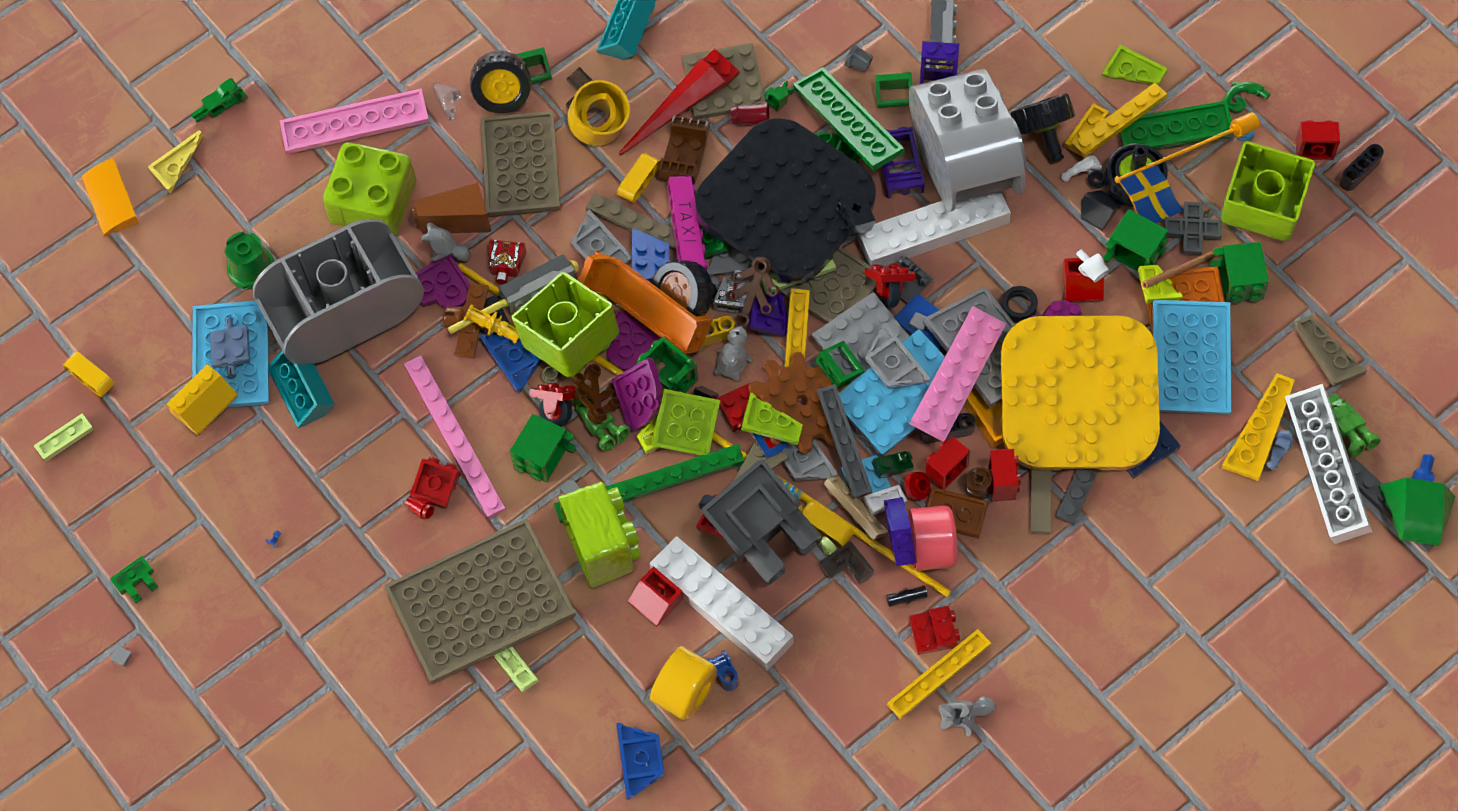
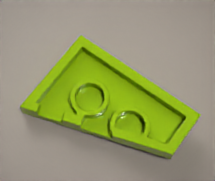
[1102,45,1168,86]

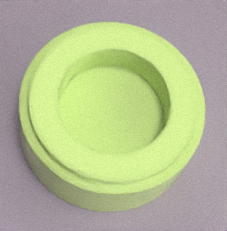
[818,536,837,556]

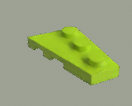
[741,393,803,445]

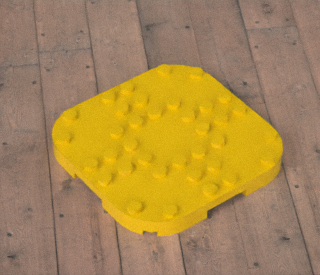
[1001,316,1160,471]

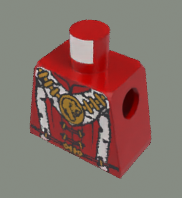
[489,239,527,284]

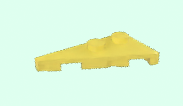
[148,130,204,193]

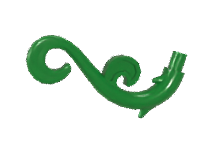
[1223,82,1271,114]

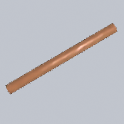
[1142,251,1215,289]

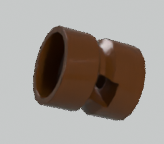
[965,467,992,500]

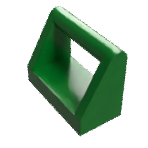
[516,47,552,84]
[875,72,913,108]
[816,341,865,390]

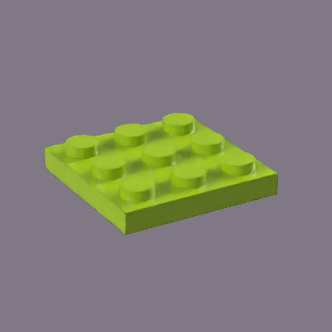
[651,389,720,456]

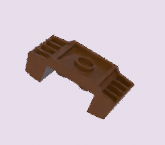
[659,115,710,184]

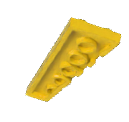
[1222,373,1295,481]

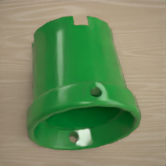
[224,231,275,290]

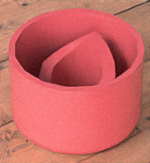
[908,505,958,571]

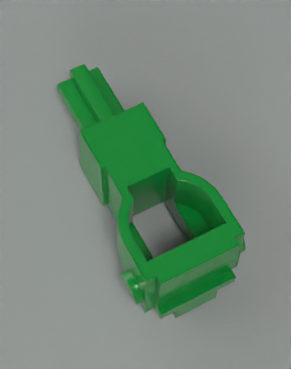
[191,78,248,122]

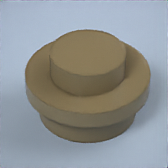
[541,366,561,384]

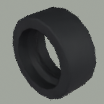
[1001,286,1038,323]

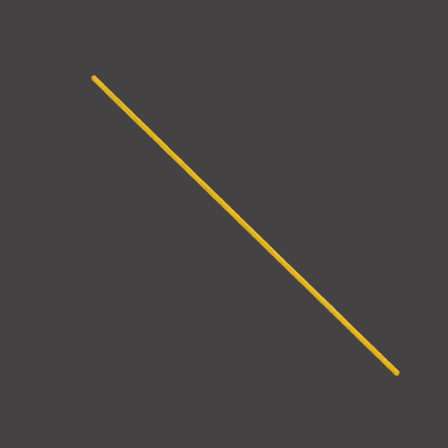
[458,263,952,598]

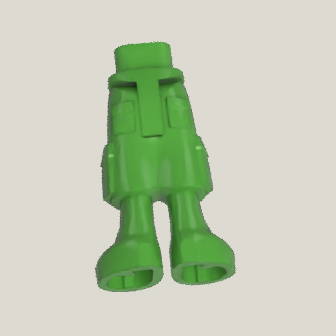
[1329,393,1381,458]
[573,395,631,451]

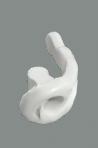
[1061,156,1102,182]

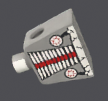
[714,270,750,316]

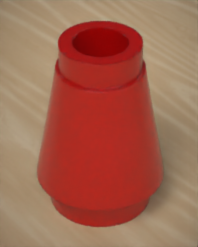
[405,496,435,519]

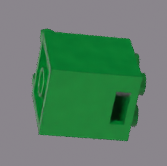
[1103,209,1169,272]
[1210,242,1269,304]
[637,337,698,393]
[509,413,576,483]

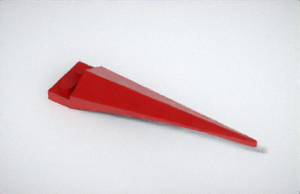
[619,48,740,155]

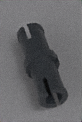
[886,585,928,607]

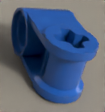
[707,650,739,691]

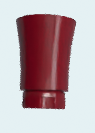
[731,102,770,125]

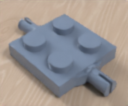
[210,317,250,378]

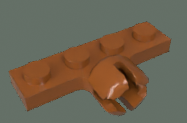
[443,283,489,359]

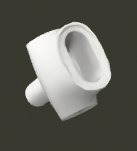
[1076,249,1109,283]

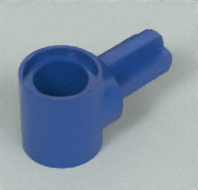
[1412,454,1435,482]

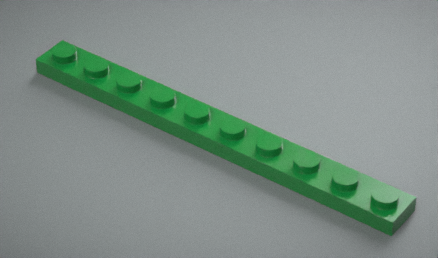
[554,444,744,523]

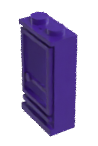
[920,41,959,84]
[881,127,925,199]
[883,497,916,566]

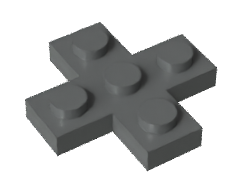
[1164,201,1222,255]

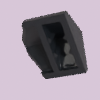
[1081,190,1122,231]

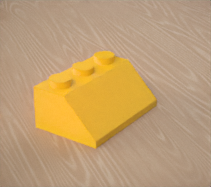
[167,364,239,435]

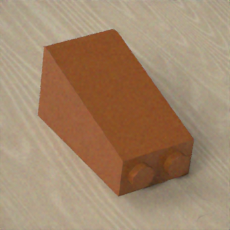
[411,183,491,234]

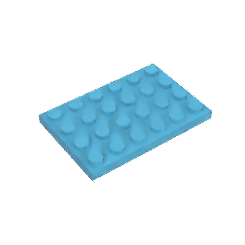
[192,300,270,408]
[1153,300,1231,415]
[839,329,945,456]

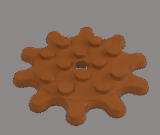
[748,352,851,454]

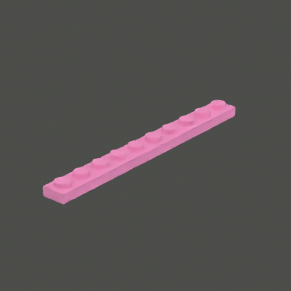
[404,356,506,520]

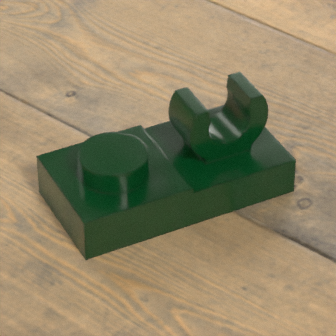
[871,451,914,479]

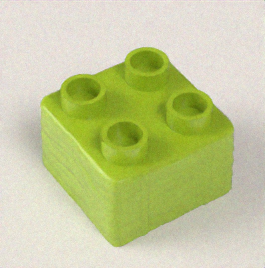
[323,142,417,237]
[1221,142,1315,241]
[512,272,619,377]
[558,482,642,589]

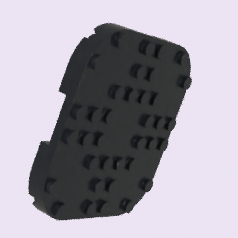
[695,118,876,283]

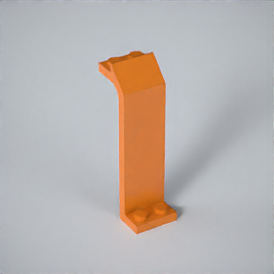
[578,251,713,354]

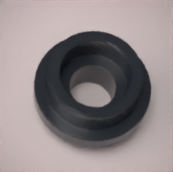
[1088,170,1105,189]

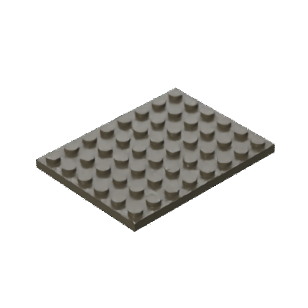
[384,518,576,685]

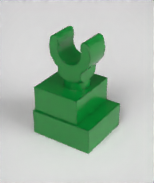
[765,81,795,111]

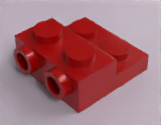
[716,382,762,432]
[410,456,461,507]
[909,605,960,655]

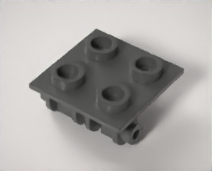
[898,256,934,304]

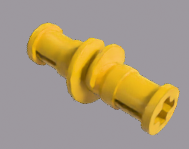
[464,304,519,344]

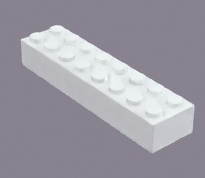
[857,191,1011,267]
[1285,384,1373,544]
[649,536,794,671]

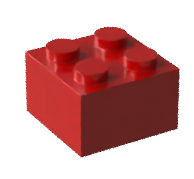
[1296,120,1340,160]
[925,436,970,490]
[988,449,1021,502]

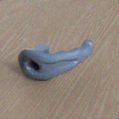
[1267,430,1294,470]

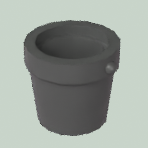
[844,44,873,72]

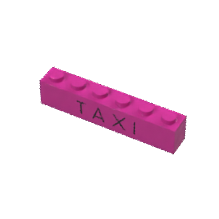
[667,176,708,270]

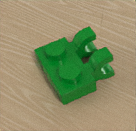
[110,556,158,603]

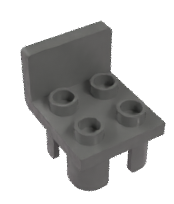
[702,459,823,585]

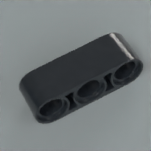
[1340,144,1384,191]
[920,413,975,443]

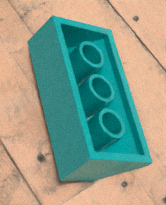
[596,0,656,60]
[269,350,335,428]

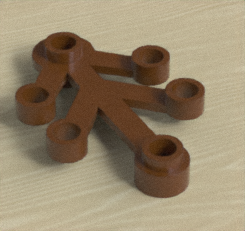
[726,257,780,328]
[572,364,620,424]

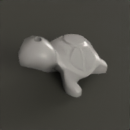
[421,222,471,262]
[714,326,752,382]
[938,696,996,736]

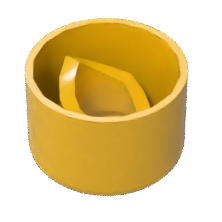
[568,80,630,146]
[650,646,717,720]

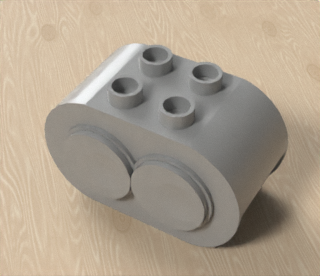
[909,69,1026,212]
[253,219,424,365]

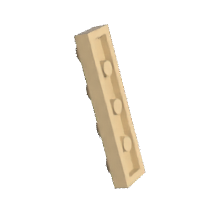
[824,476,888,540]

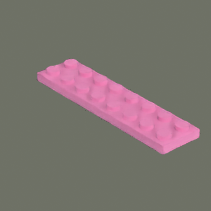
[280,88,429,154]
[909,306,1007,442]

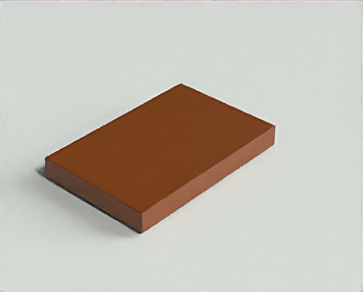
[926,487,989,539]

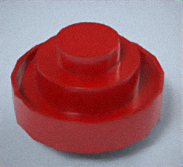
[905,471,930,500]

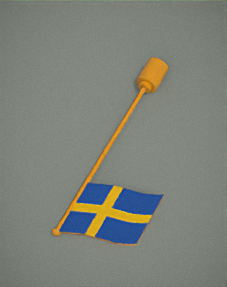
[1115,112,1260,223]

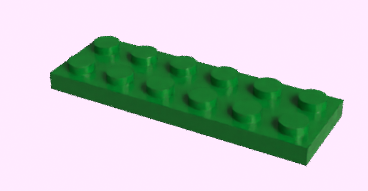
[1120,100,1234,149]

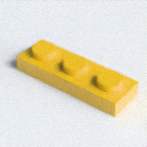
[1064,103,1109,155]

